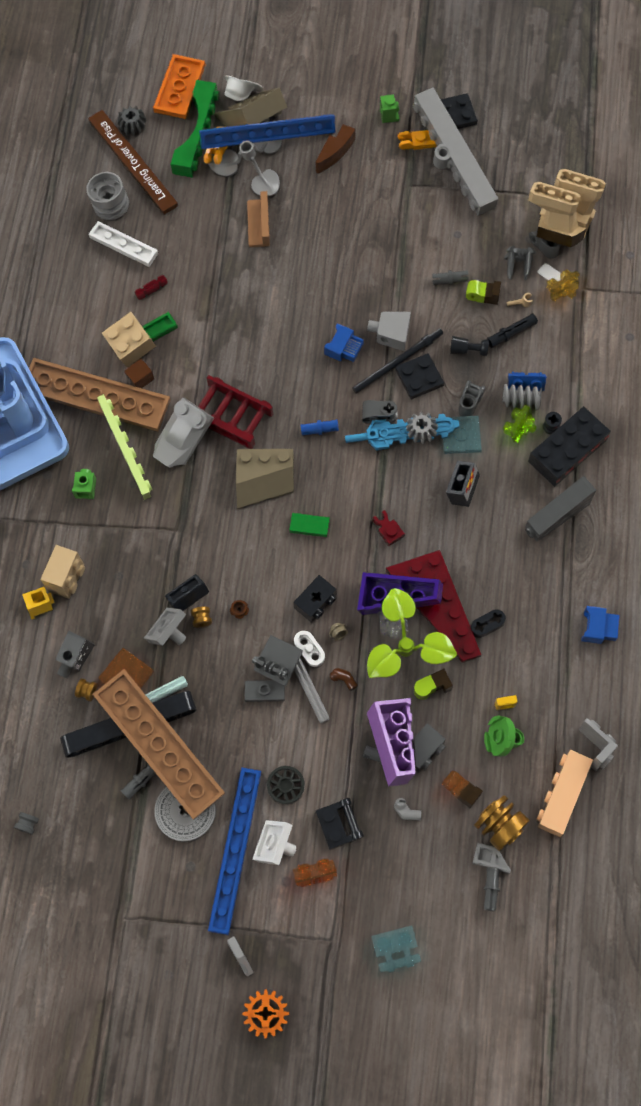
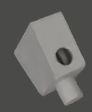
[367,312,411,351]

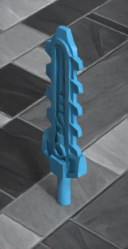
[345,414,460,451]

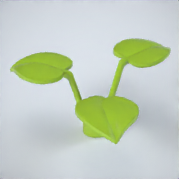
[367,589,457,678]

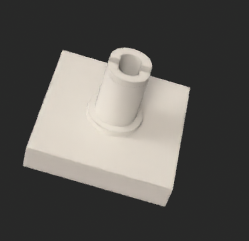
[252,820,296,865]

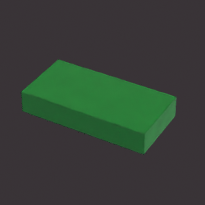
[143,312,178,342]
[289,513,330,537]

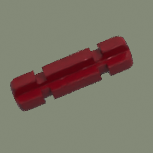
[135,275,168,300]

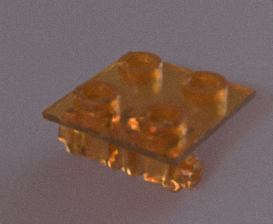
[293,859,337,887]

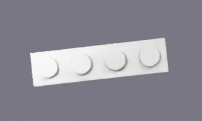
[89,221,158,267]

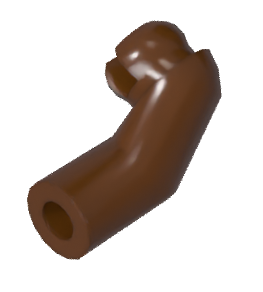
[330,668,358,691]

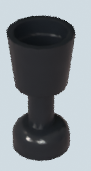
[450,336,489,356]

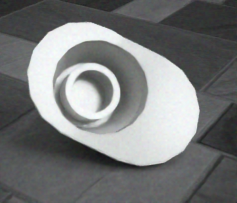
[224,75,264,101]

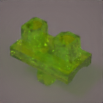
[503,405,537,443]

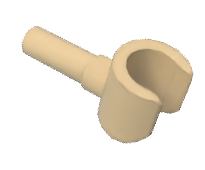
[507,293,533,307]

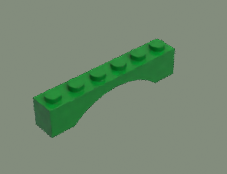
[171,80,220,178]

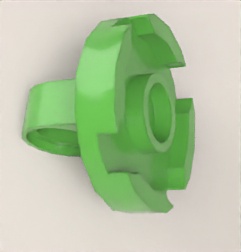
[484,715,524,757]

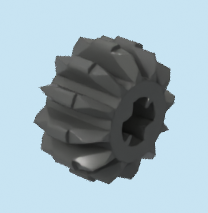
[117,105,146,136]

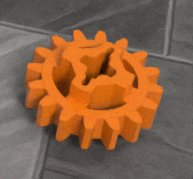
[242,989,289,1038]

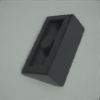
[165,574,209,611]

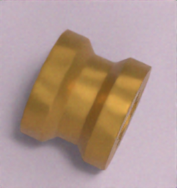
[191,606,212,628]
[75,678,97,702]

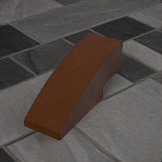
[316,124,356,173]

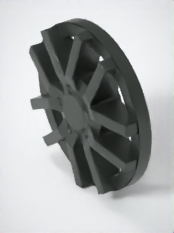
[267,766,305,804]

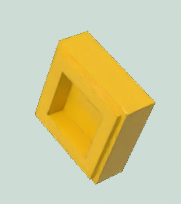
[495,695,518,710]

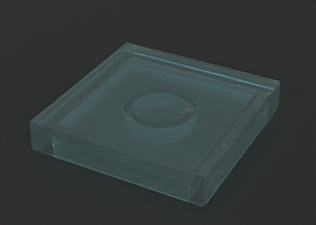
[443,416,482,454]

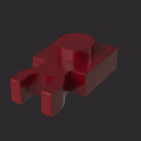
[373,510,405,546]

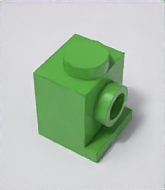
[380,95,399,123]
[72,469,96,499]

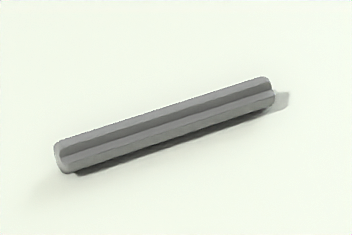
[294,658,329,724]

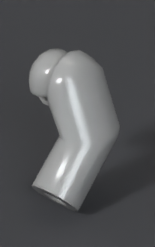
[394,798,421,821]

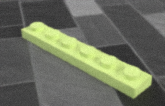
[97,394,152,500]

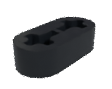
[471,609,506,638]

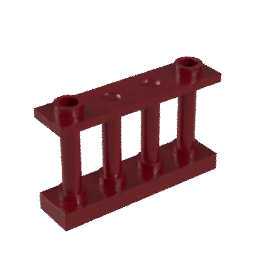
[198,375,273,449]

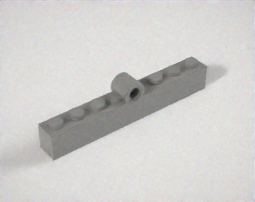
[413,88,498,215]

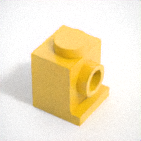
[22,587,55,620]

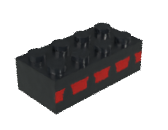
[528,406,611,487]

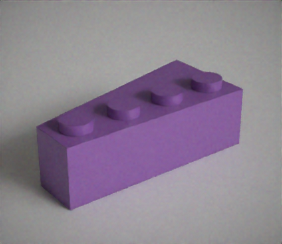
[367,698,415,786]

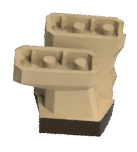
[528,169,606,247]

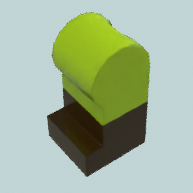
[466,280,501,305]
[414,668,453,700]

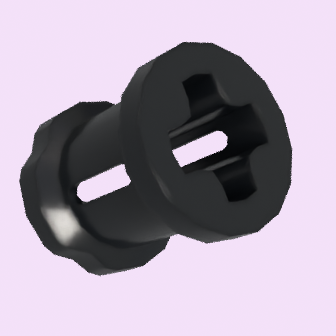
[543,412,562,435]

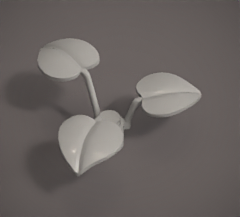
[208,140,282,196]

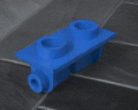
[508,371,547,391]

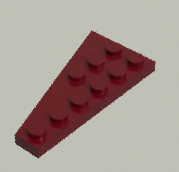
[386,550,481,663]

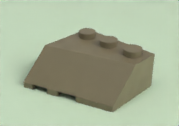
[214,87,287,127]
[236,449,294,510]

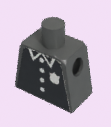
[56,631,95,678]

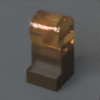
[442,770,483,808]

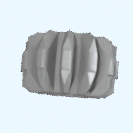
[406,411,438,444]

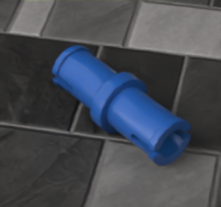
[301,419,339,436]

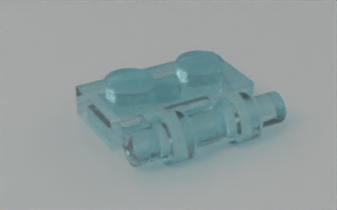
[371,926,421,973]

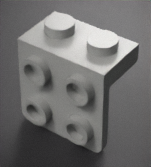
[579,718,618,772]

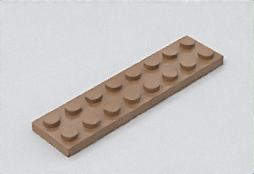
[29,358,171,432]
[93,669,225,820]

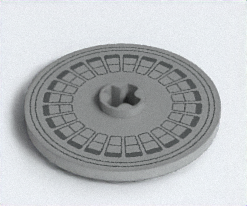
[155,787,216,842]

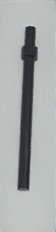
[352,328,444,394]

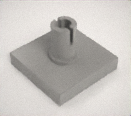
[144,608,186,646]

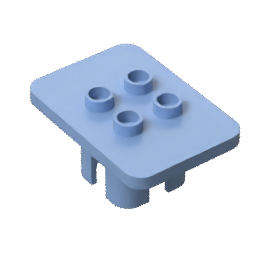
[0,337,69,490]

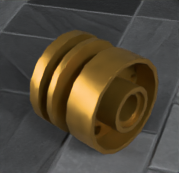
[474,795,530,851]

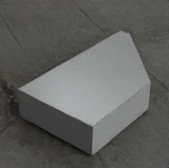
[472,843,511,874]
[227,936,254,977]

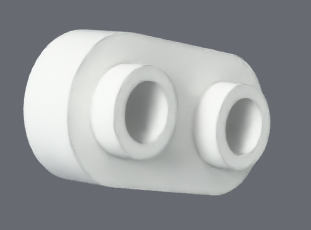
[294,631,325,667]

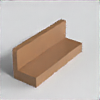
[247,191,270,247]

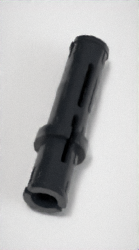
[486,313,538,348]

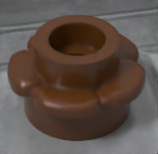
[230,600,249,619]

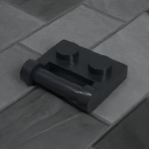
[315,798,364,850]

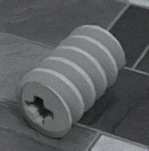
[502,384,542,410]

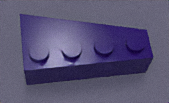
[357,572,443,615]

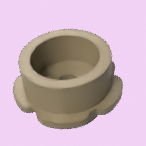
[329,623,348,641]

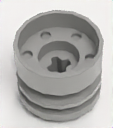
[87,172,129,220]

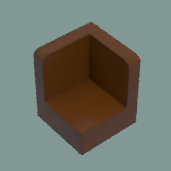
[124,359,154,389]

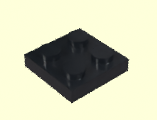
[440,93,478,129]
[395,353,444,400]

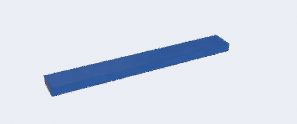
[199,114,335,149]
[208,767,262,935]

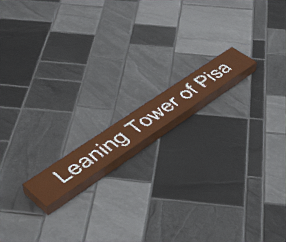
[88,110,178,215]

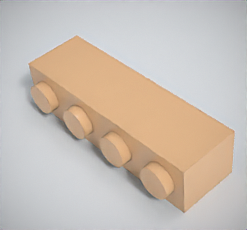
[536,750,593,837]

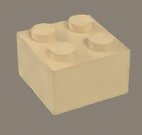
[102,312,156,367]
[40,545,85,599]

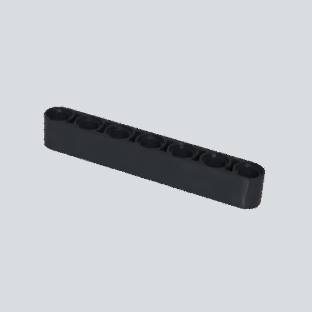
[60,691,197,758]

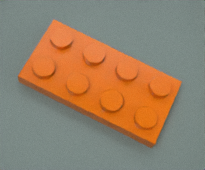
[153,54,206,119]

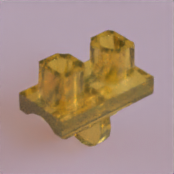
[547,269,580,301]

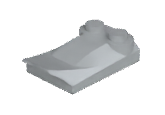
[153,398,214,468]

